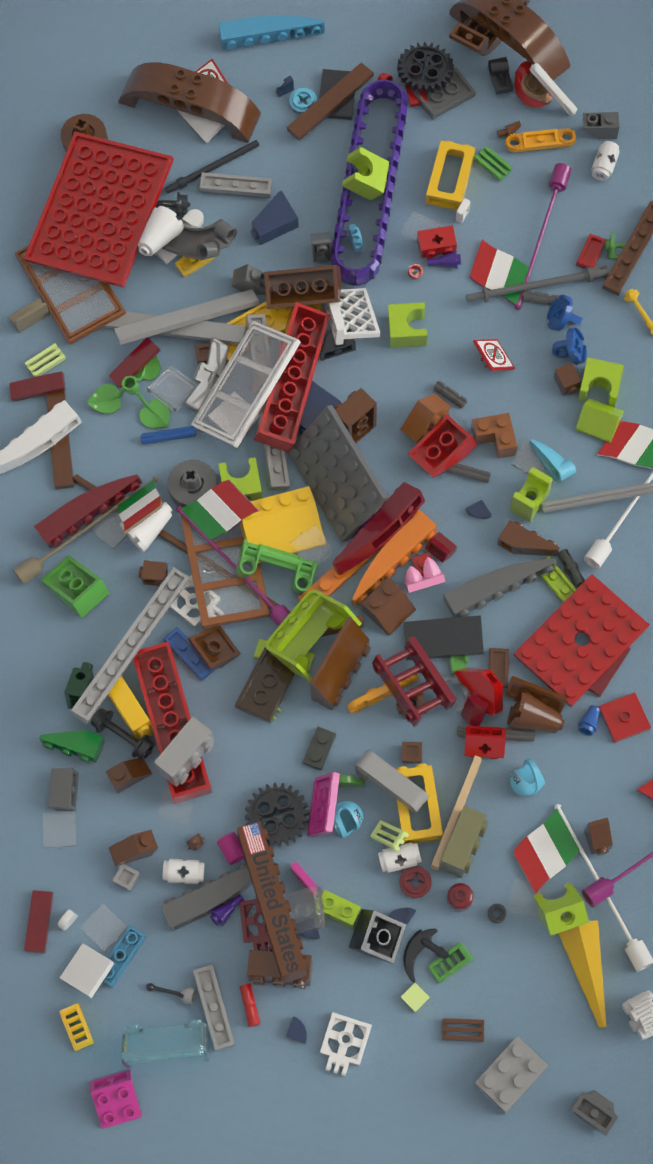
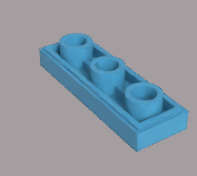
[103,925,147,988]

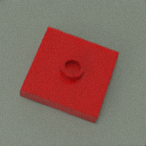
[599,692,651,743]

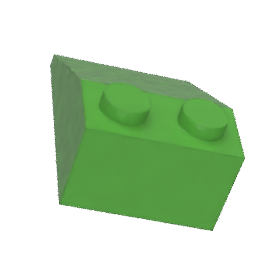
[41,555,110,618]

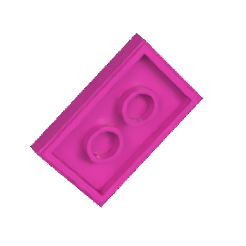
[307,772,340,838]

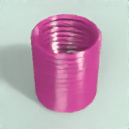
[217,832,244,865]

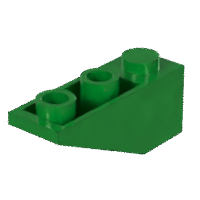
[39,730,105,763]

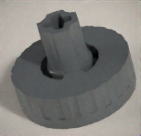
[168,460,217,507]

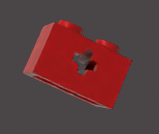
[417,225,457,259]
[464,726,506,759]

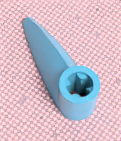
[529,439,576,482]

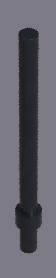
[164,140,260,194]

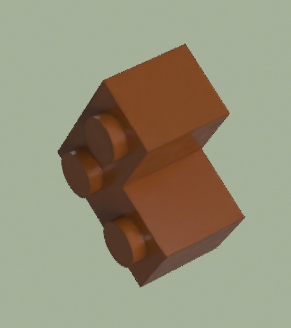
[400,393,451,443]
[471,413,517,459]

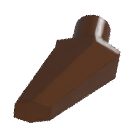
[497,120,521,138]

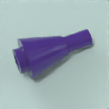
[427,251,461,269]
[210,894,244,926]

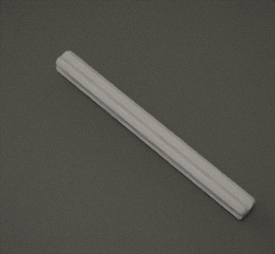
[541,483,653,513]

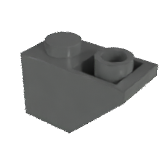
[583,112,620,139]
[311,232,331,263]
[232,264,266,295]

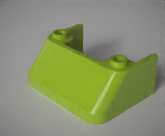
[265,590,362,682]

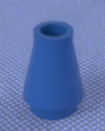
[578,705,600,736]

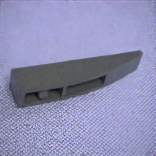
[444,558,557,618]
[161,857,274,932]

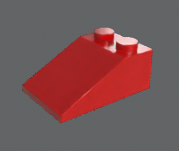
[408,414,477,478]

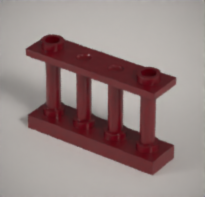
[372,636,457,727]

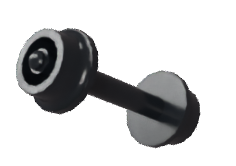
[156,192,191,216]
[91,708,155,760]

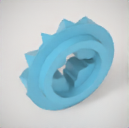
[289,88,317,114]
[348,224,363,252]

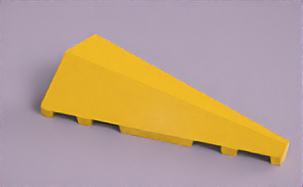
[558,920,606,1028]

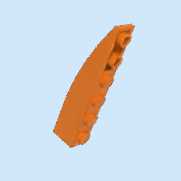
[352,511,437,607]

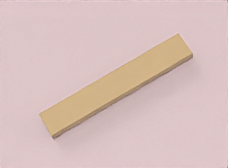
[431,755,482,871]

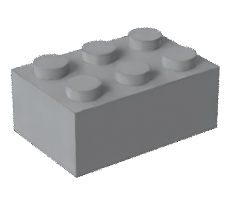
[154,716,214,787]
[474,1036,549,1115]

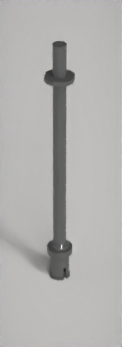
[466,265,609,303]

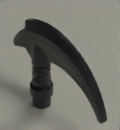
[403,928,449,983]

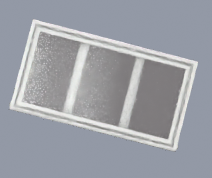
[191,321,301,448]

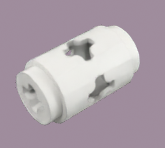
[591,141,620,181]
[378,842,422,873]
[163,858,205,885]

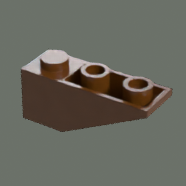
[497,520,560,556]

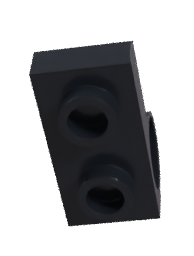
[488,57,514,95]

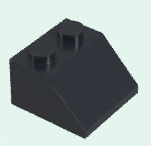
[348,909,406,964]

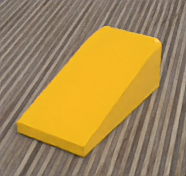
[174,257,216,277]

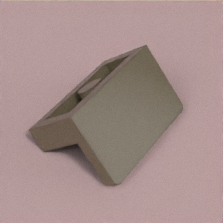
[9,298,50,333]

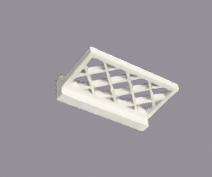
[324,288,380,345]

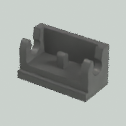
[48,768,79,812]

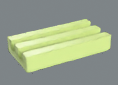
[25,343,66,377]
[370,820,409,851]

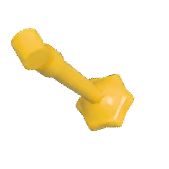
[623,289,653,335]

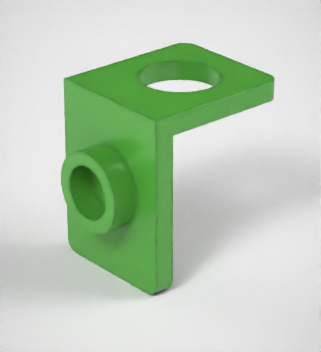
[605,232,626,260]

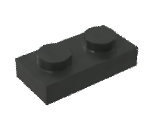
[303,726,336,770]

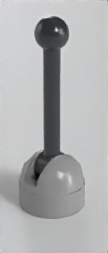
[146,983,196,1005]

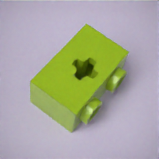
[316,890,361,929]

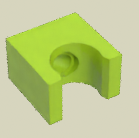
[342,147,389,201]
[388,302,427,348]
[578,357,624,407]
[218,457,263,501]
[510,467,553,522]
[533,882,589,936]

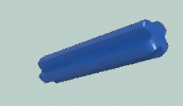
[141,426,196,444]

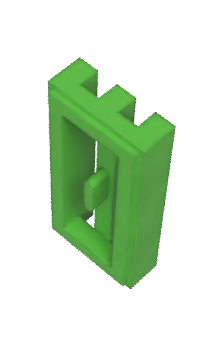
[474,146,512,181]

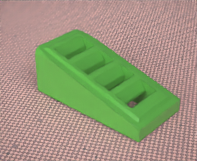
[427,942,474,984]

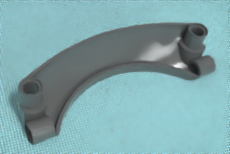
[156,207,237,260]

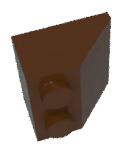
[362,577,416,636]

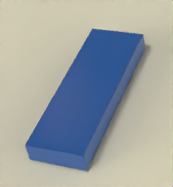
[163,627,216,681]

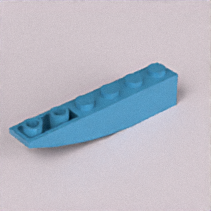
[218,16,325,50]

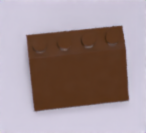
[310,617,371,710]

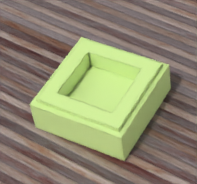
[401,983,430,1012]

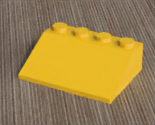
[239,486,326,563]

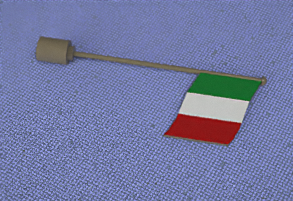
[13,476,163,585]

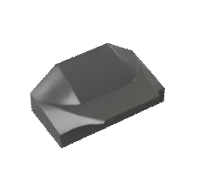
[571,1090,618,1135]

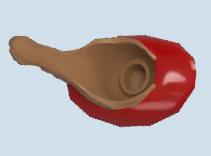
[514,60,552,108]

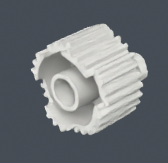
[622,990,653,1040]

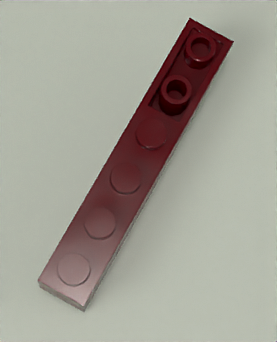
[34,474,142,549]
[332,482,425,575]

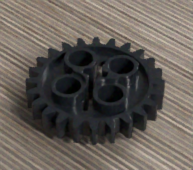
[397,42,454,94]
[245,782,310,848]

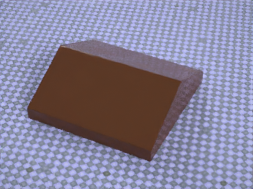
[188,626,241,670]

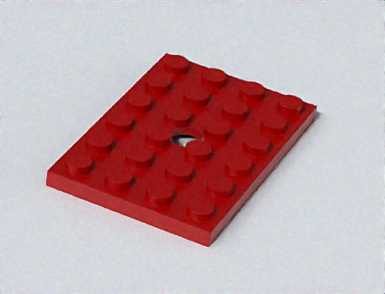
[513,574,650,707]

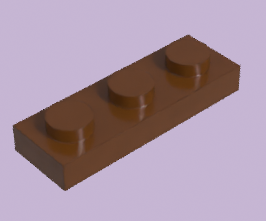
[505,676,567,714]

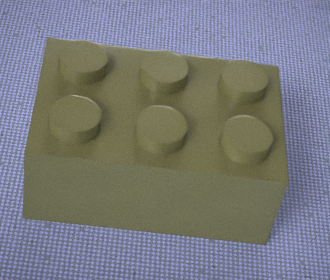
[439,805,488,878]

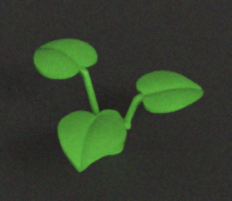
[87,356,170,428]

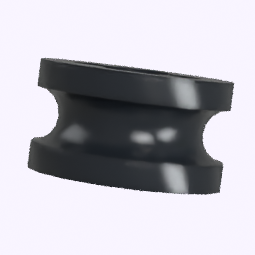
[488,904,506,924]

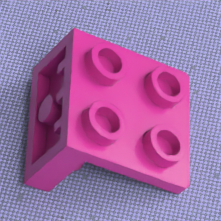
[90,1069,142,1129]

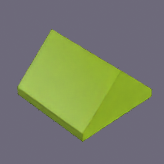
[576,398,624,443]

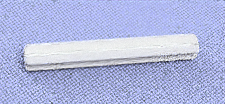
[530,63,577,116]

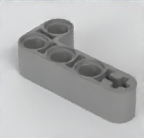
[355,750,429,813]

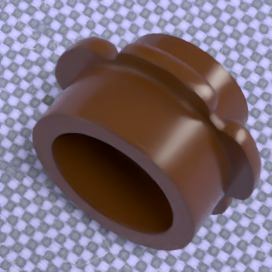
[186,833,205,851]

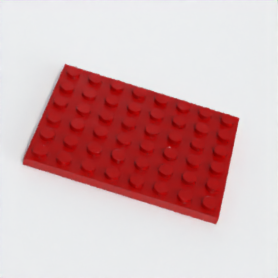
[24,132,174,288]

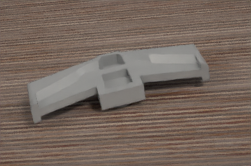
[182,337,229,412]

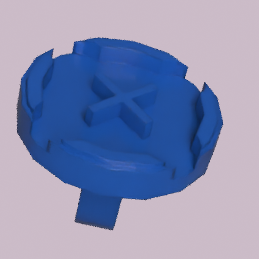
[547,295,583,331]
[552,328,587,365]

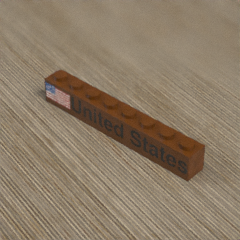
[237,821,309,984]

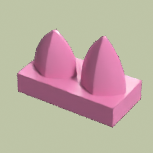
[404,557,446,593]

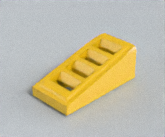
[59,1003,95,1052]

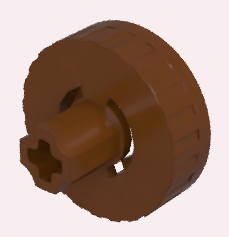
[61,114,108,152]

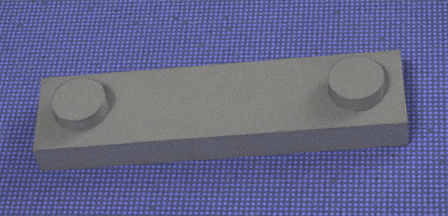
[200,173,273,198]
[193,964,235,1051]

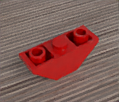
[454,668,503,717]

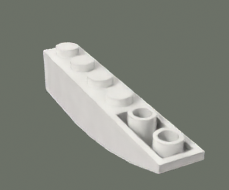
[0,400,82,474]

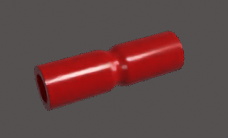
[239,983,260,1027]

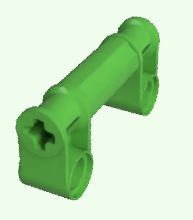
[236,539,317,595]

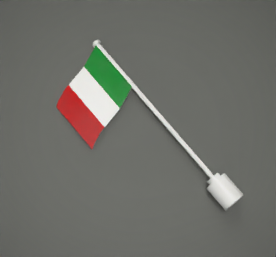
[584,421,653,569]
[513,804,653,972]

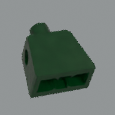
[64,662,94,709]

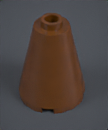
[507,690,564,733]

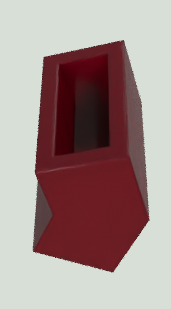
[425,532,457,563]
[461,695,489,726]

